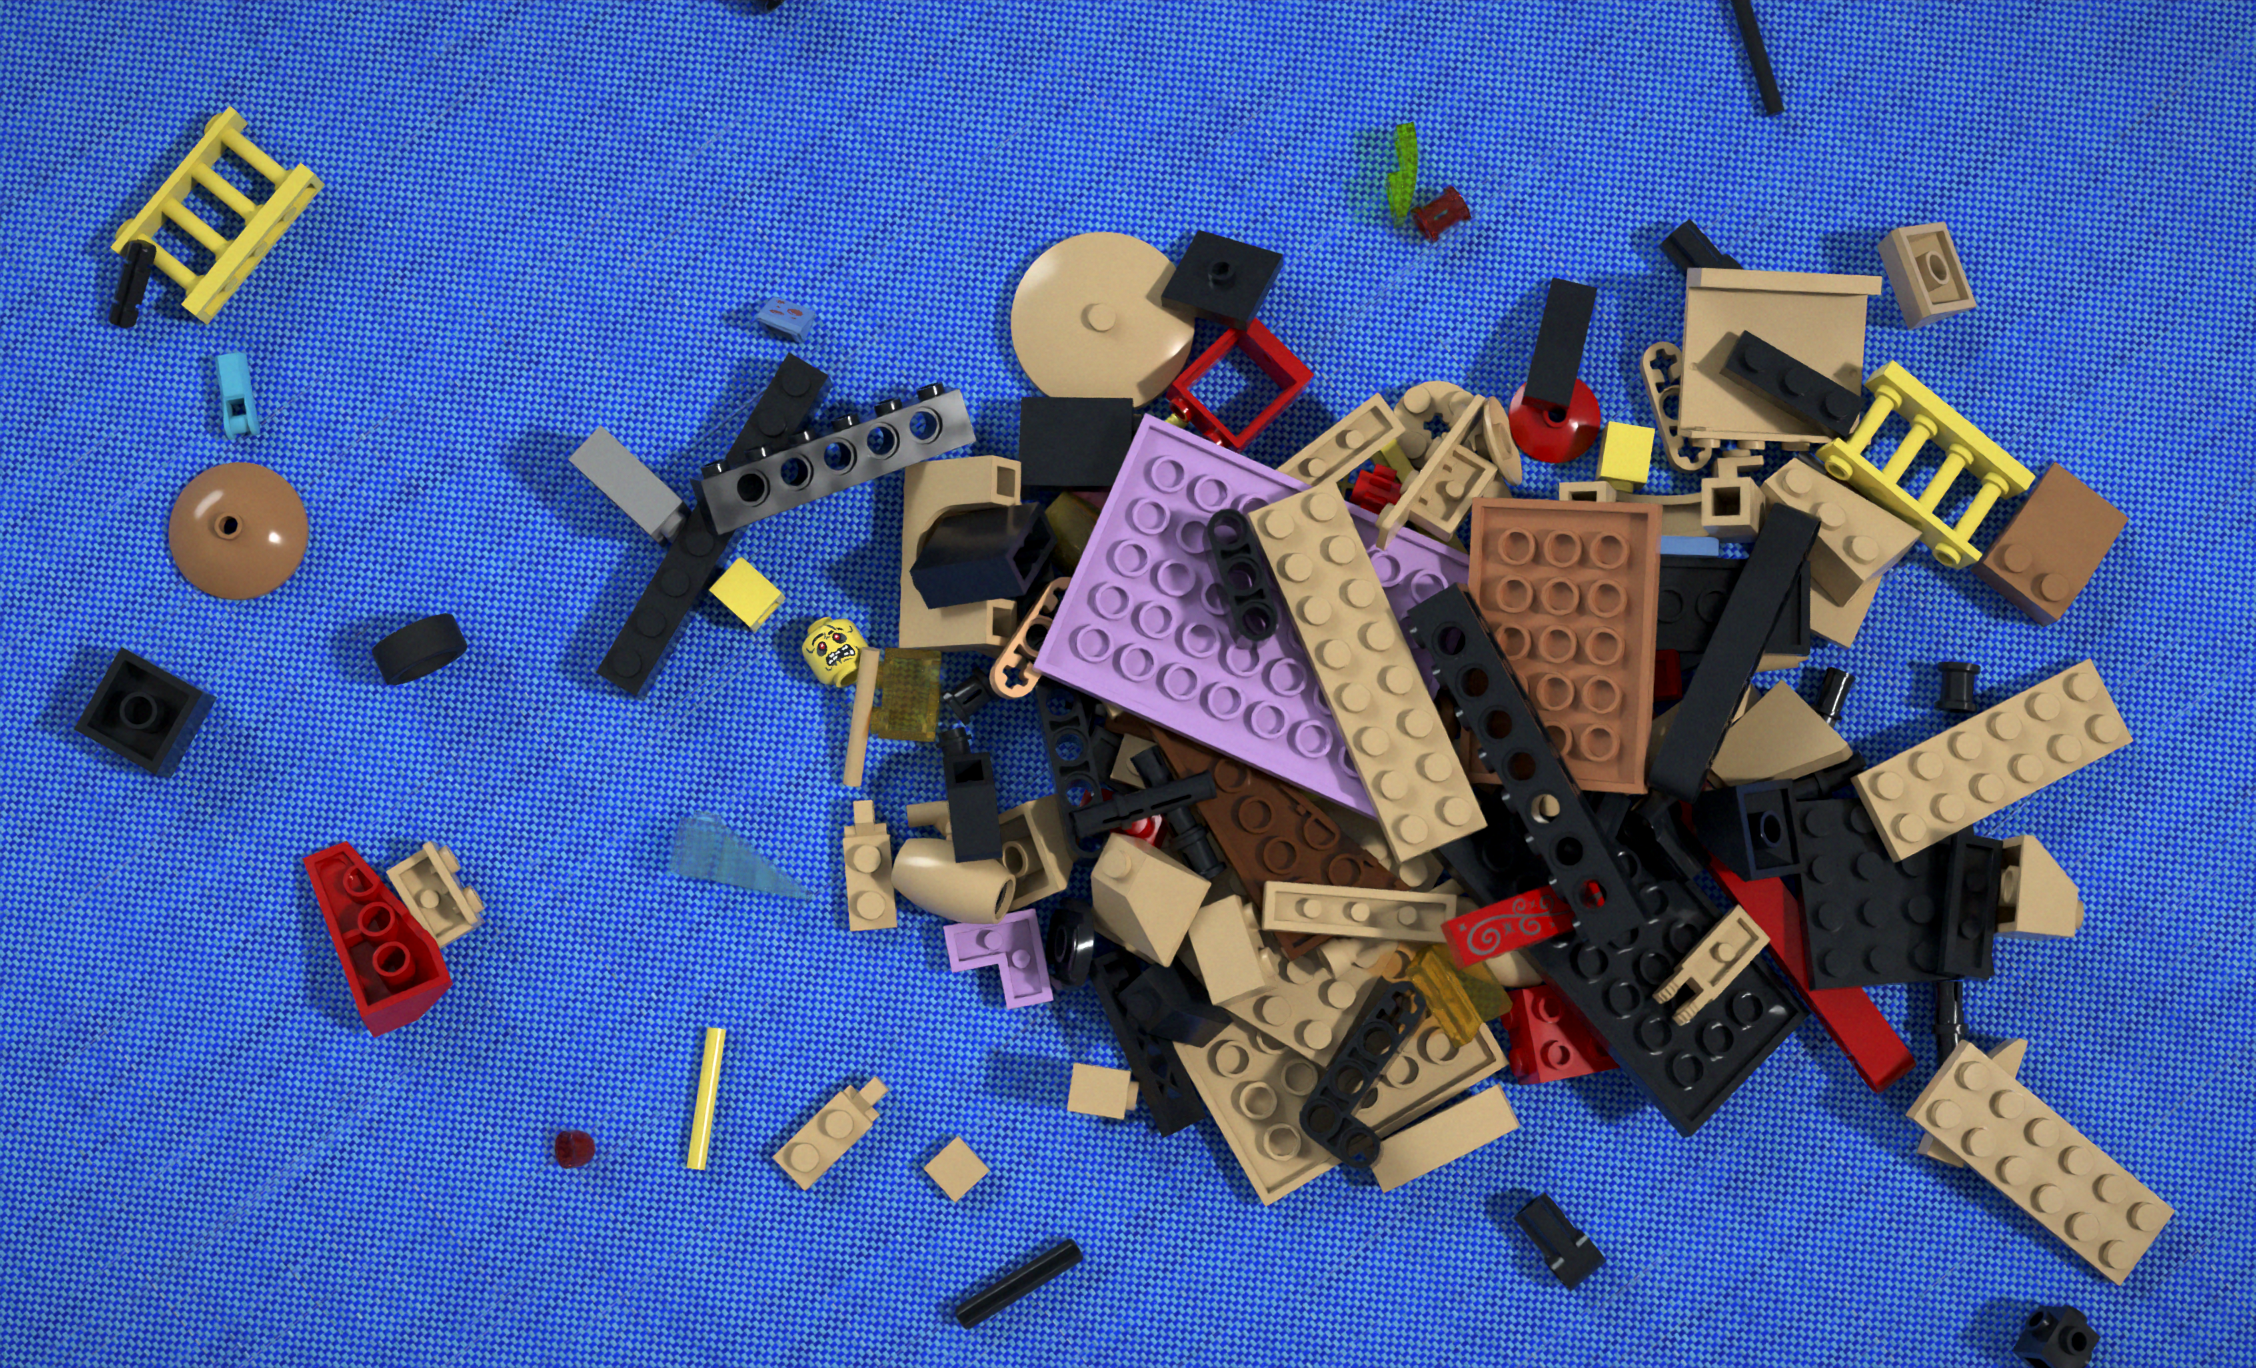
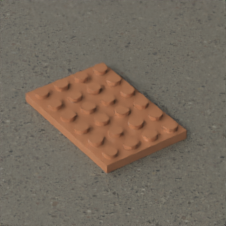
[1459,497,1663,794]

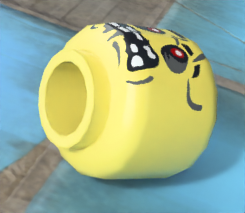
[802,617,869,688]

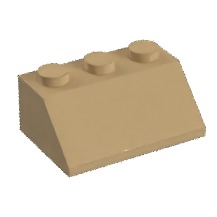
[1994,835,2084,941]

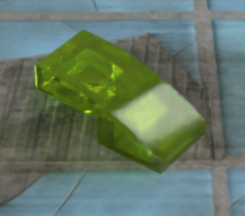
[1384,122,1418,228]

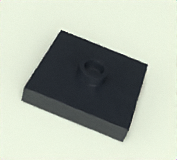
[1161,230,1284,332]

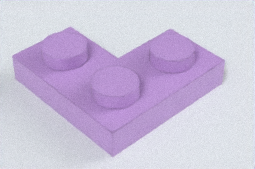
[943,908,1054,1010]

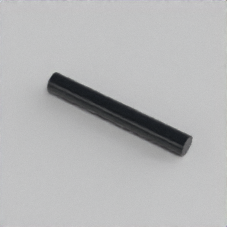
[1731,0,1785,117]

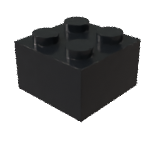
[74,647,217,778]

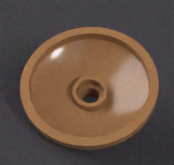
[168,462,309,601]

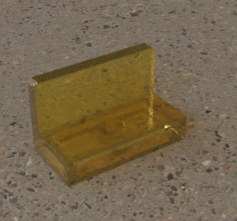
[1405,943,1513,1049]

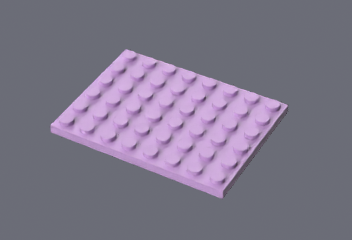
[1032,413,1470,822]

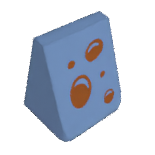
[757,297,815,344]

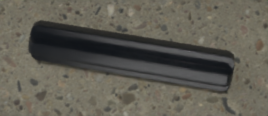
[954,1239,1083,1330]

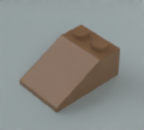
[1970,462,2129,627]

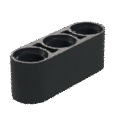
[1202,509,1278,650]

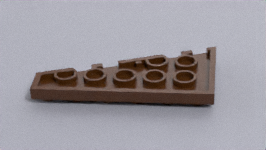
[1142,719,1412,962]

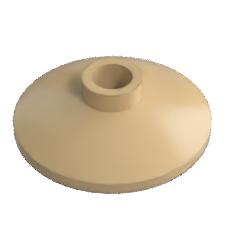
[1475,396,1522,486]

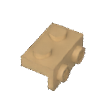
[386,840,485,950]

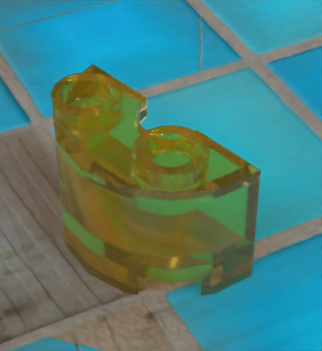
[870,647,942,742]

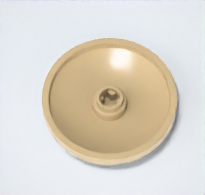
[1011,232,1195,410]

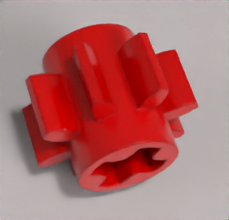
[1349,463,1403,515]

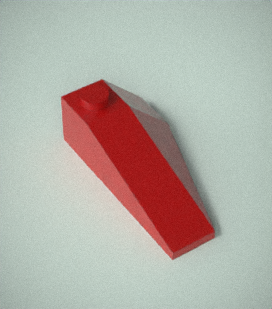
[302,841,453,1038]

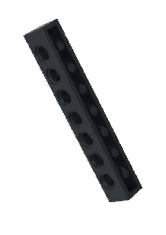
[1407,582,1653,949]

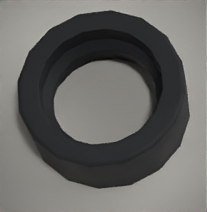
[372,613,467,685]

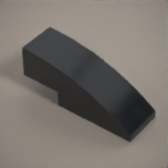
[1521,277,1597,416]

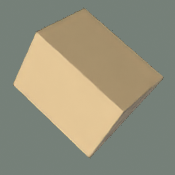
[1877,221,1977,331]

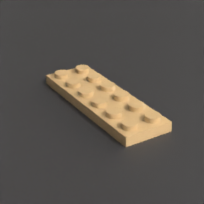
[1850,658,2133,863]
[1906,1039,2175,1286]

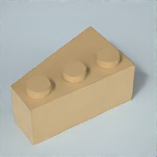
[1759,457,1923,608]

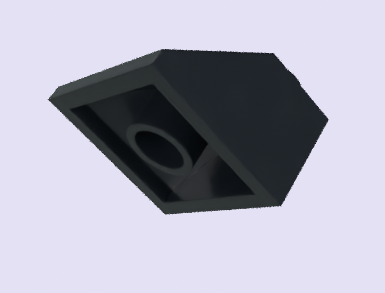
[1692,778,1808,882]

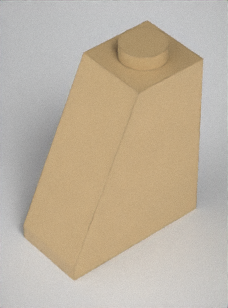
[1706,679,1853,789]

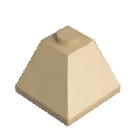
[995,794,1080,914]
[1091,832,1212,967]

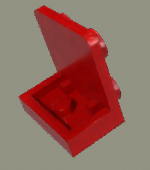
[1500,985,1620,1085]

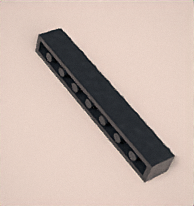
[596,352,833,701]

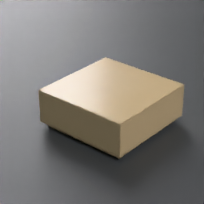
[923,1135,990,1203]

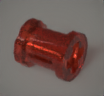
[1410,185,1472,244]

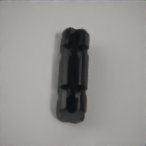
[108,239,157,329]

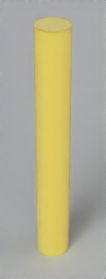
[686,1027,726,1170]

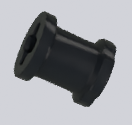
[1934,662,1981,714]
[940,665,1002,726]

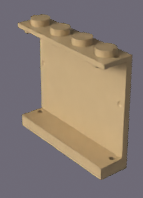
[1677,268,1882,451]

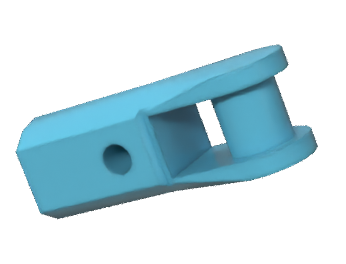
[215,352,260,440]

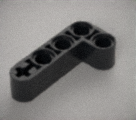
[1299,981,1429,1171]

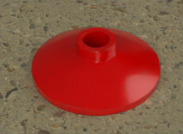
[1508,378,1601,464]

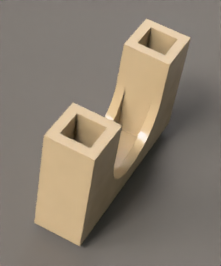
[899,455,1021,653]
[1559,477,1765,543]

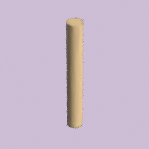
[843,647,880,787]

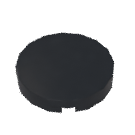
[1046,897,1094,991]

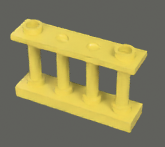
[110,106,325,325]
[1815,360,2036,570]

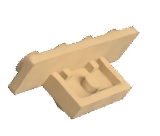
[1375,394,1498,551]

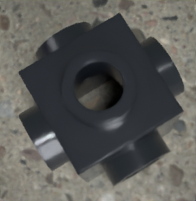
[2012,1305,2101,1368]

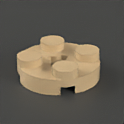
[1393,381,1483,472]

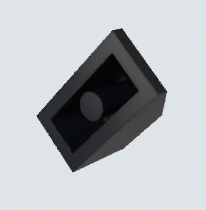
[1116,954,1233,1048]

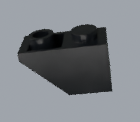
[942,752,1003,863]

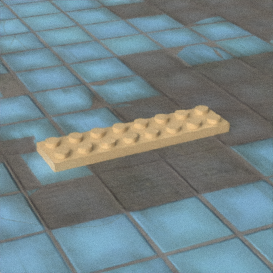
[1246,479,1488,864]

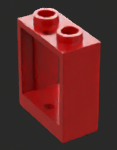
[1165,317,1315,454]

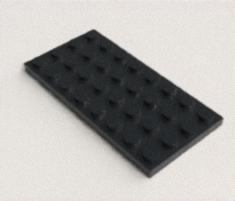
[1431,784,1810,1139]

